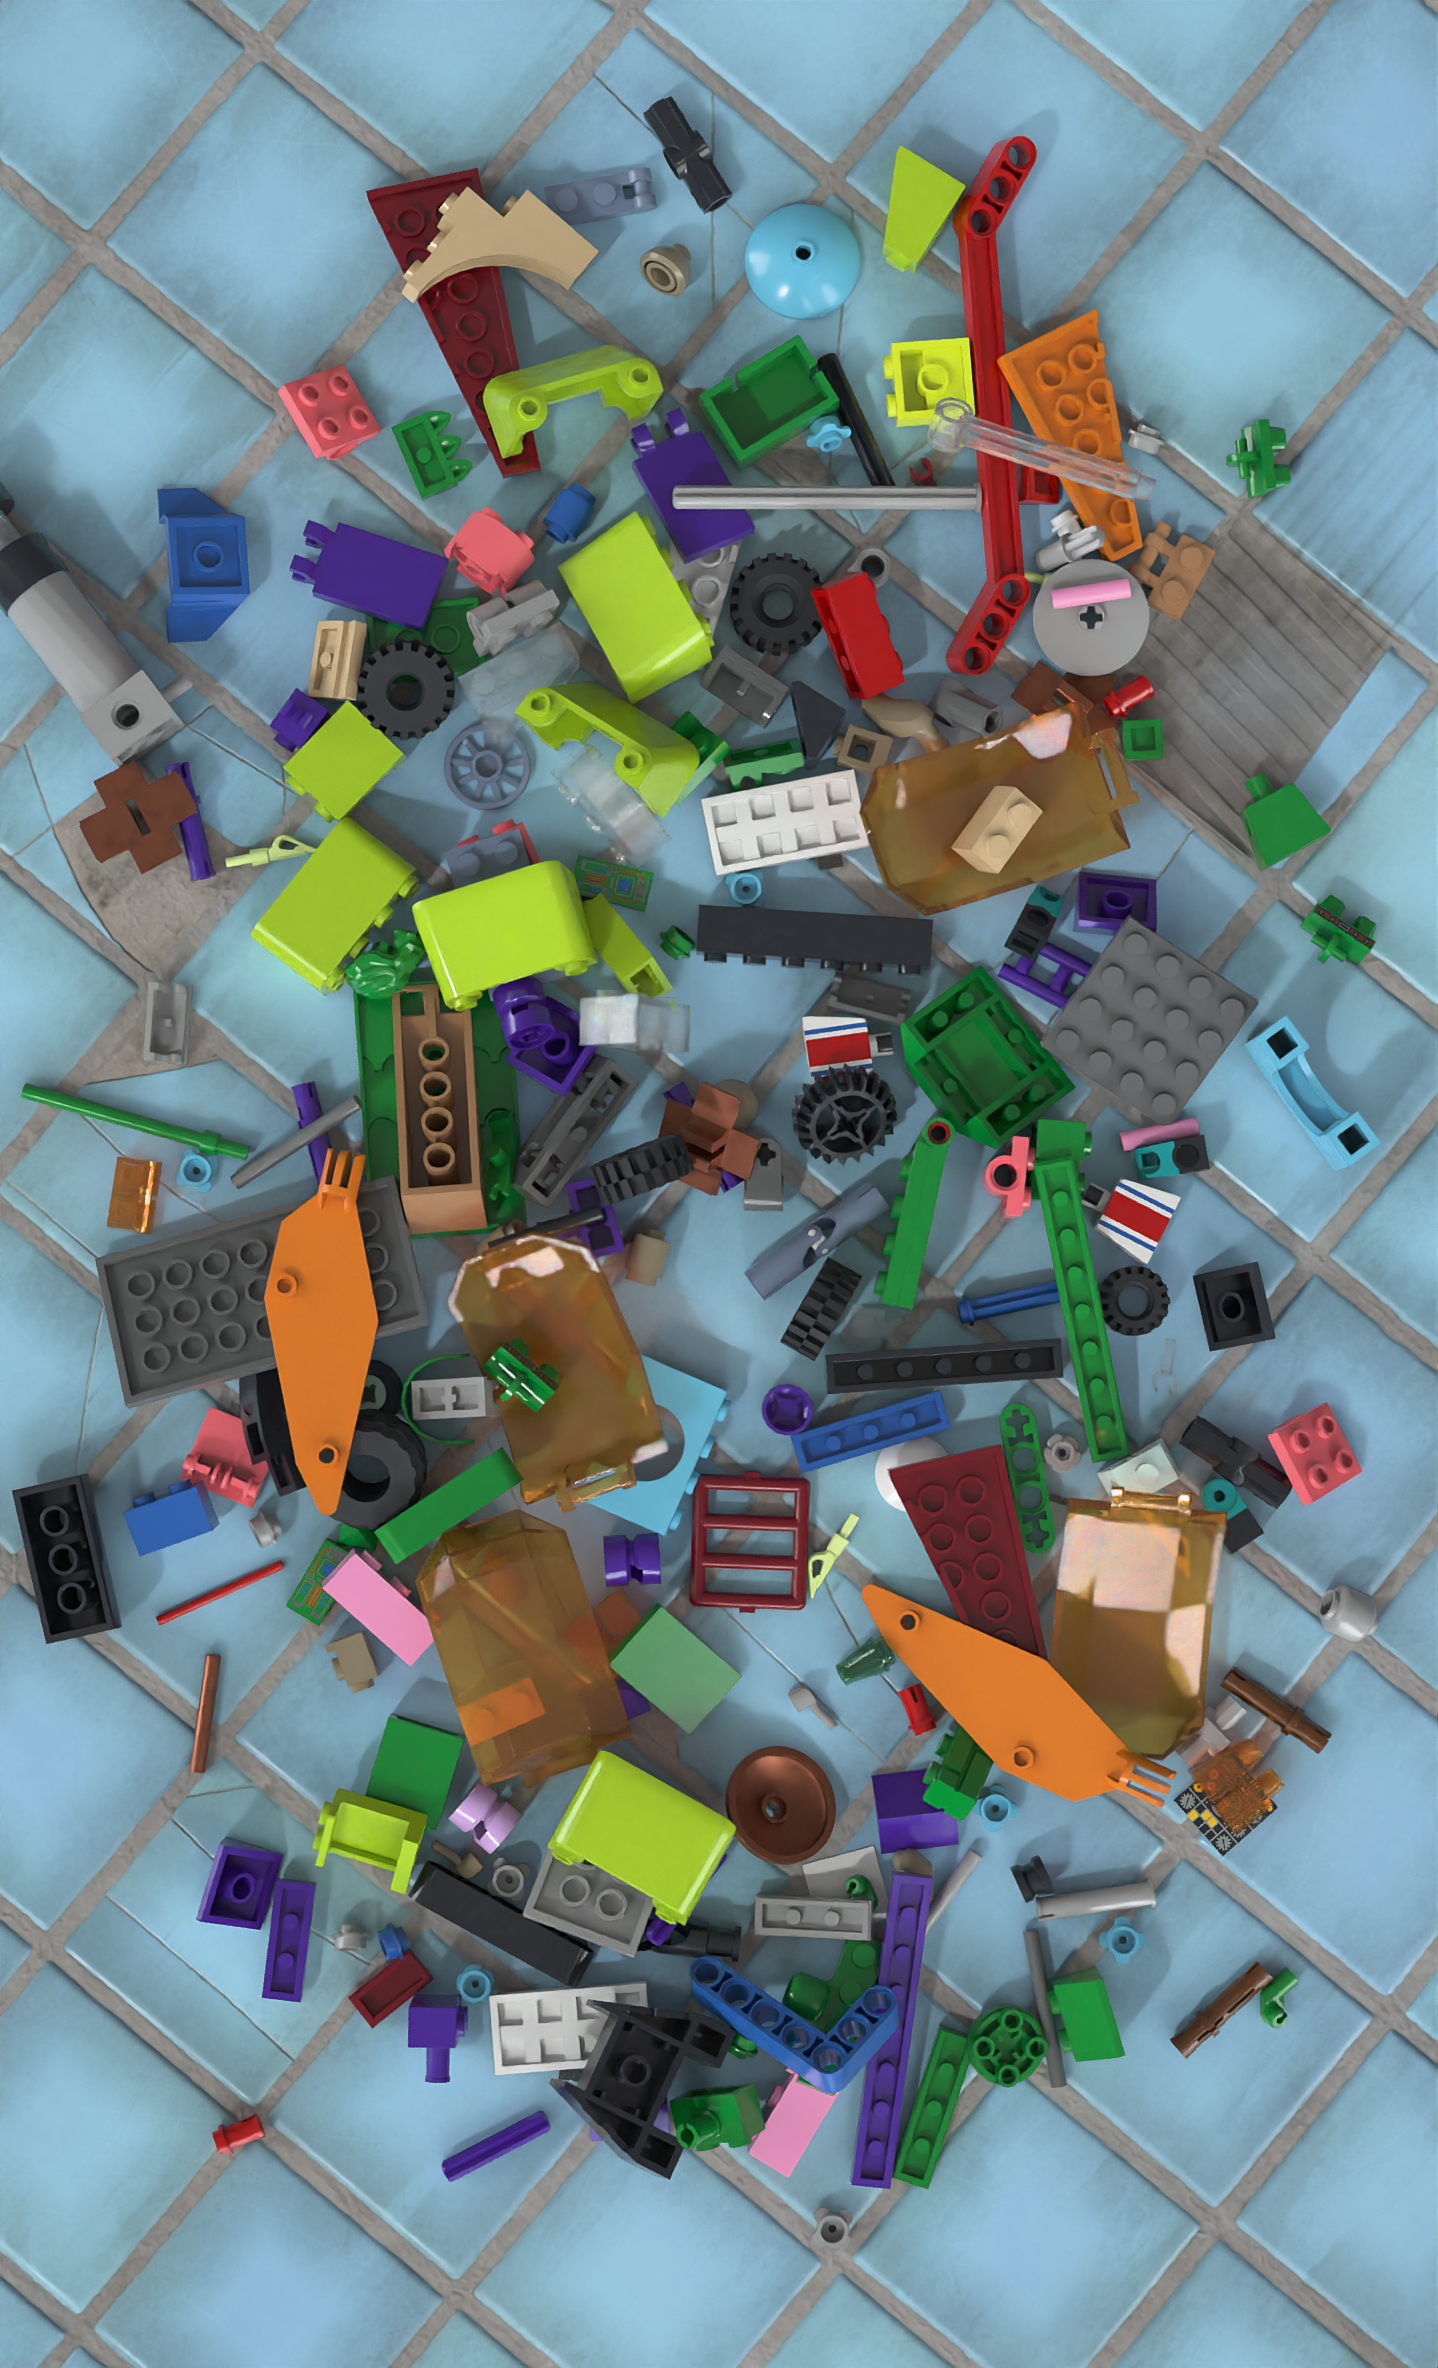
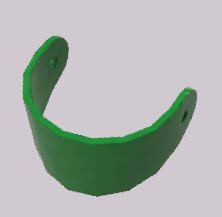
[401,1353,475,1445]

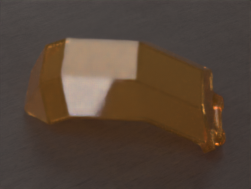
[859,701,1140,916]
[446,1231,669,1513]
[1049,1485,1227,1761]
[415,1509,634,1789]

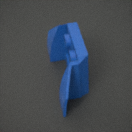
[157,488,250,643]

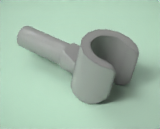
[788,1685,837,1730]

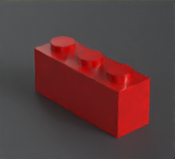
[810,572,905,700]

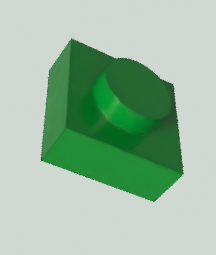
[1121,719,1164,762]

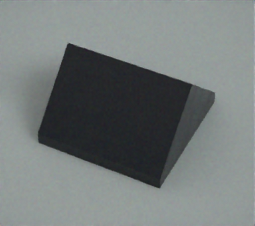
[790,681,846,770]
[1192,1261,1276,1352]

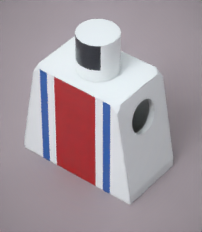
[801,1016,894,1084]
[1081,1178,1181,1265]

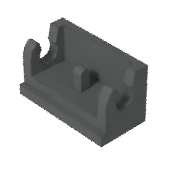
[701,645,789,729]
[826,971,911,1028]

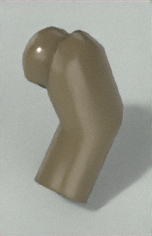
[892,1848,934,1901]

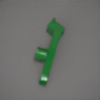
[484,1109,519,1200]

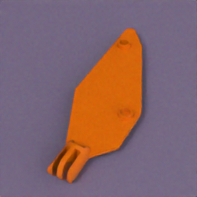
[264,1147,379,1515]
[861,1584,1177,1809]

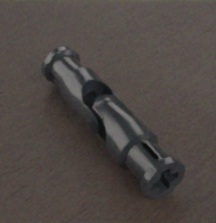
[582,1919,742,1962]

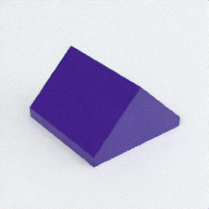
[1073,872,1157,936]
[505,995,608,1097]
[871,1768,959,1854]
[196,1836,283,1930]

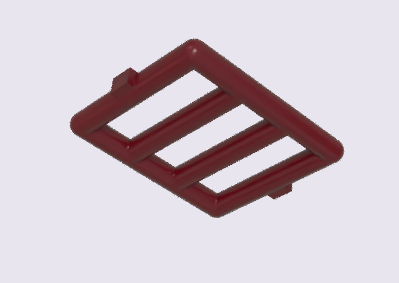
[689,1471,811,1613]

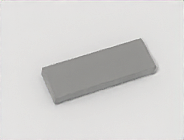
[754,1893,873,1941]

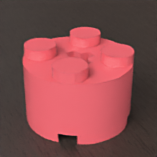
[444,507,534,599]

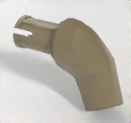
[860,693,950,759]

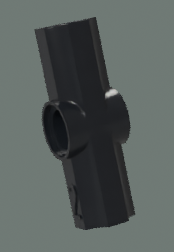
[643,96,732,214]
[1178,1415,1293,1509]

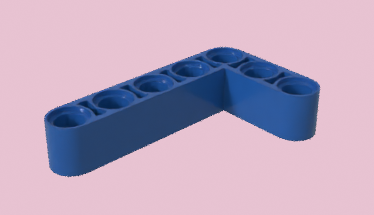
[689,1956,899,2093]

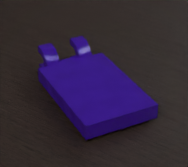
[630,407,755,564]
[290,520,449,633]

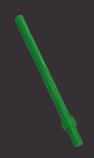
[21,1083,250,1161]

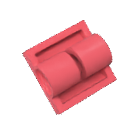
[278,364,382,461]
[981,1136,1035,1219]
[1267,1402,1363,1506]

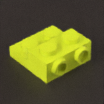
[883,337,975,427]

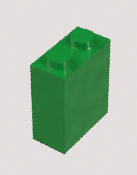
[365,1713,466,1834]

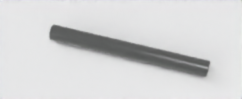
[231,1095,363,1189]
[1023,1929,1067,2088]

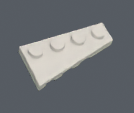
[670,539,743,670]

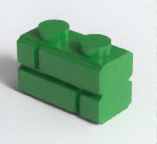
[922,1725,994,1821]

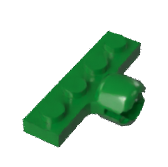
[782,1939,882,2096]

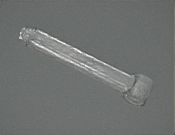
[927,397,1156,502]

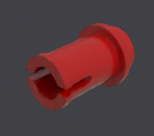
[1102,674,1155,719]
[897,1683,938,1736]
[212,2113,265,2155]

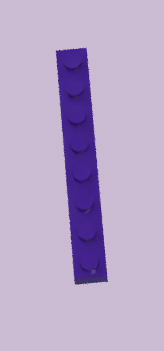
[850,1871,933,2189]

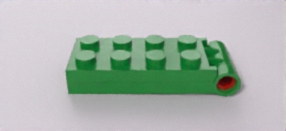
[873,1117,955,1310]

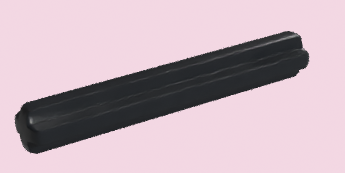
[817,353,896,486]

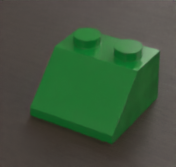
[1046,1966,1126,2062]

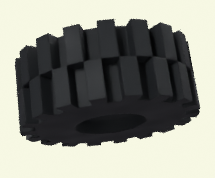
[730,552,824,656]
[357,638,456,740]
[588,1132,695,1206]
[780,1257,862,1361]

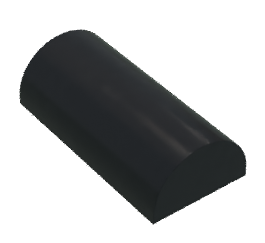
[12,1473,123,1644]

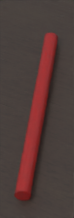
[156,1560,285,1625]

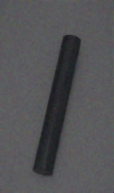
[487,1205,604,1257]

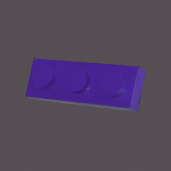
[262,1878,317,2003]

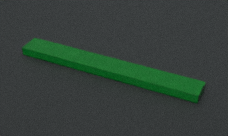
[1032,1154,1131,1463]

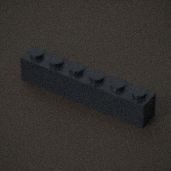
[696,905,933,976]
[824,1338,1064,1394]

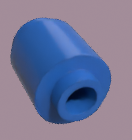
[543,483,597,544]

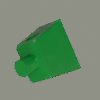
[1240,772,1331,872]

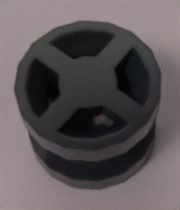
[1010,1855,1055,1903]

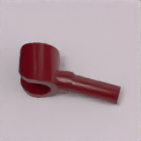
[909,458,945,511]

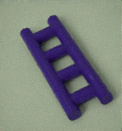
[997,941,1093,1009]

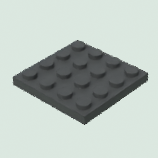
[1039,915,1259,1126]

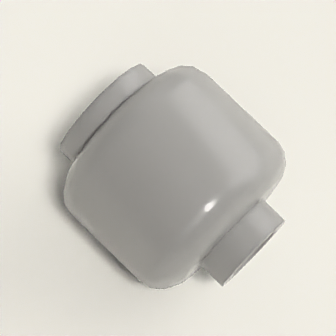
[1318,1585,1379,1642]

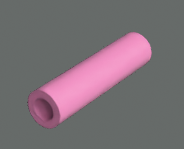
[1051,578,1131,609]
[1119,1117,1200,1152]

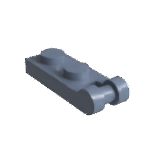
[544,167,657,226]

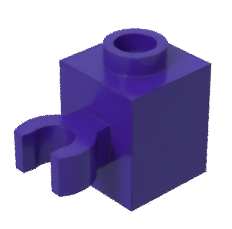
[269,688,332,753]

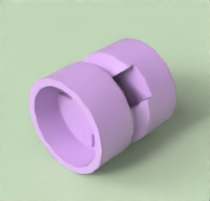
[448,1779,523,1854]

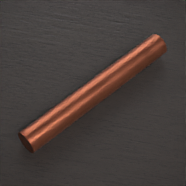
[190,1654,221,1773]

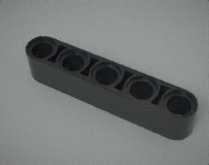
[408,1860,595,1988]

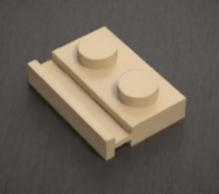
[307,620,367,701]

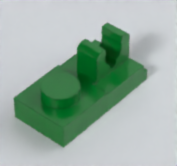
[723,738,804,792]

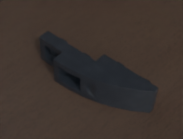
[239,1368,307,1497]

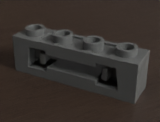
[512,1053,639,1208]

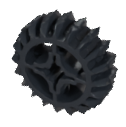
[791,1063,897,1166]

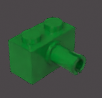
[669,2082,765,2151]

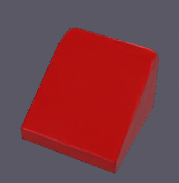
[1015,461,1059,505]

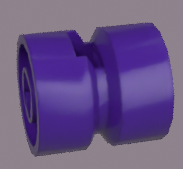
[492,977,555,1050]
[761,1384,813,1436]
[603,1533,661,1587]

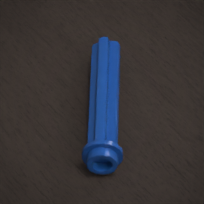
[957,1280,1060,1326]

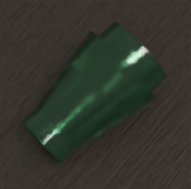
[835,1635,897,1686]

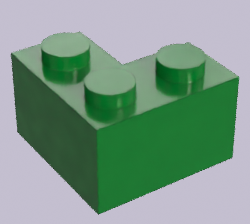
[1028,1119,1092,1202]

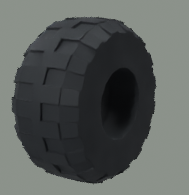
[322,1408,427,1530]

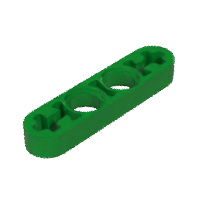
[999,1403,1055,1554]

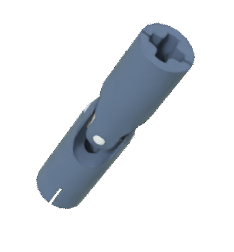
[744,1180,890,1301]

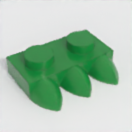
[391,411,472,501]

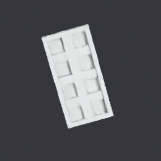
[701,769,869,877]
[489,1981,648,2075]

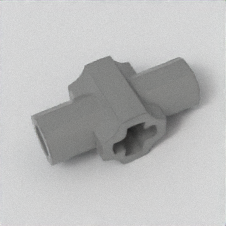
[1174,1694,1247,1767]

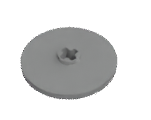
[1033,559,1149,676]

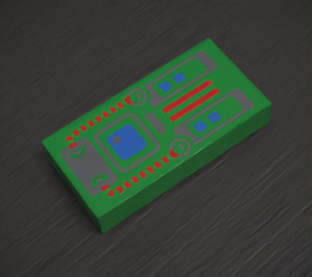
[574,855,654,912]
[286,1538,350,1626]

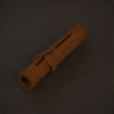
[1220,1666,1332,1754]
[1170,1961,1273,2059]

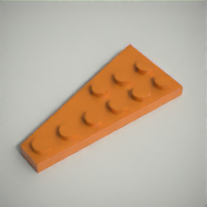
[997,308,1143,563]

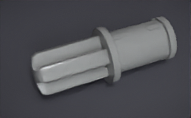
[1035,525,1106,572]

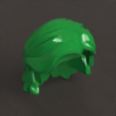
[344,928,425,999]

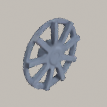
[444,724,531,811]

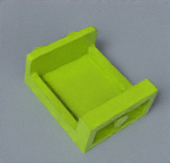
[283,700,407,824]
[312,1788,428,1894]

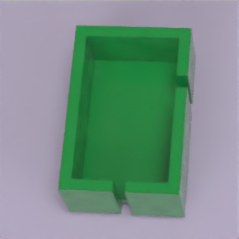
[699,334,840,471]

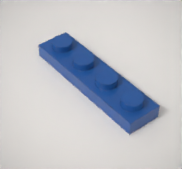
[790,1390,951,1473]

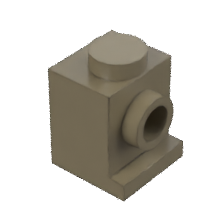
[832,724,894,781]
[325,1630,381,1693]

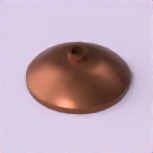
[725,1746,836,1865]

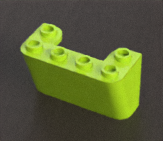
[557,511,715,705]
[250,815,422,996]

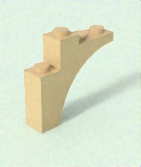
[402,186,599,303]

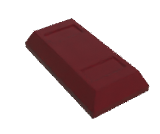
[348,1948,434,2028]

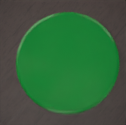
[966,2004,1048,2088]

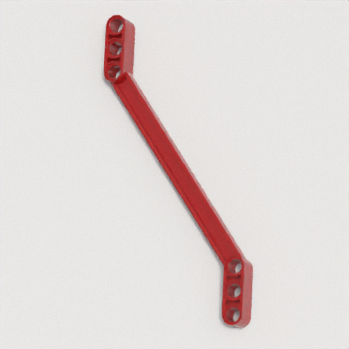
[946,136,1037,676]

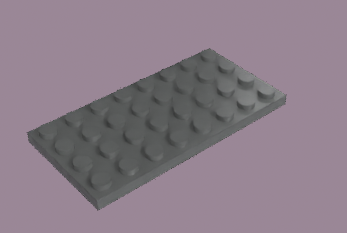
[95,1175,431,1409]

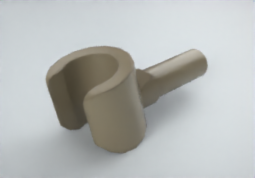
[431,1840,485,1878]

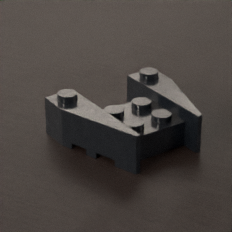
[549,1999,736,2180]

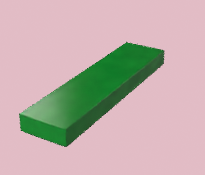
[892,2024,970,2189]

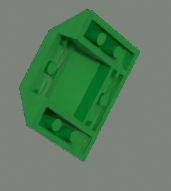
[900,965,1076,1149]

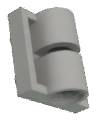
[467,579,560,657]

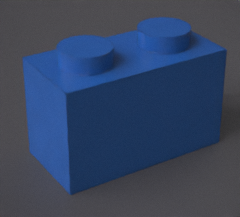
[123,1478,220,1557]

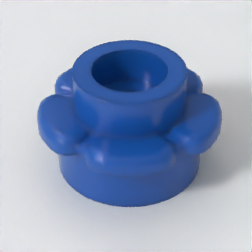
[377,1923,409,1961]

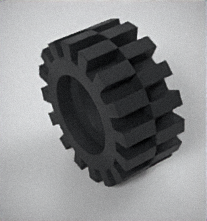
[1099,1266,1170,1336]

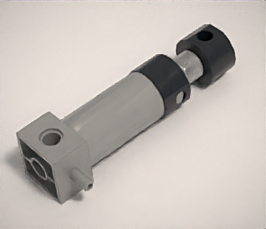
[0,482,193,768]

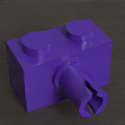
[536,1177,626,1262]
[408,1994,468,2083]

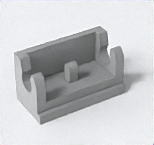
[143,982,193,1065]
[411,1377,502,1420]

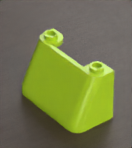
[483,344,664,459]
[515,681,700,818]
[412,860,598,1011]
[547,1750,737,1926]

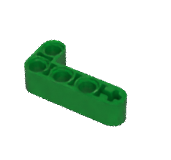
[374,1447,524,1565]

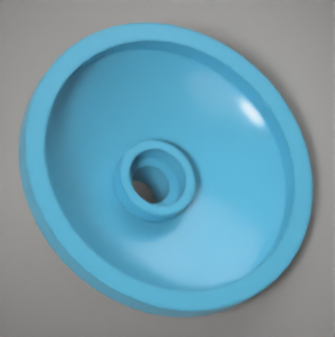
[745,204,860,320]

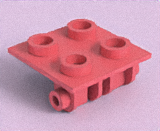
[180,1406,269,1508]

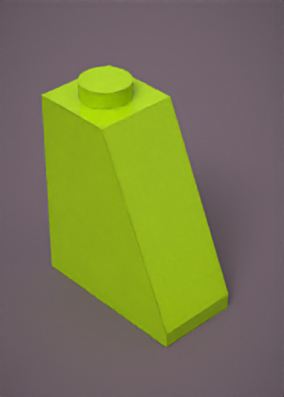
[882,145,966,274]
[582,893,673,1012]

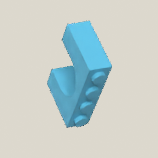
[1242,1015,1381,1171]
[578,1354,731,1536]

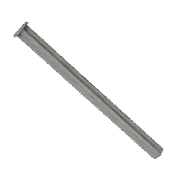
[672,482,982,513]

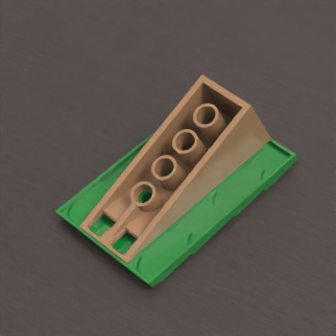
[353,980,528,1240]

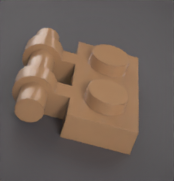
[1128,521,1217,622]

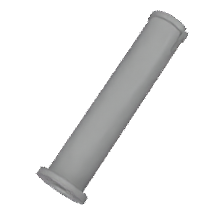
[1035,1877,1156,1922]

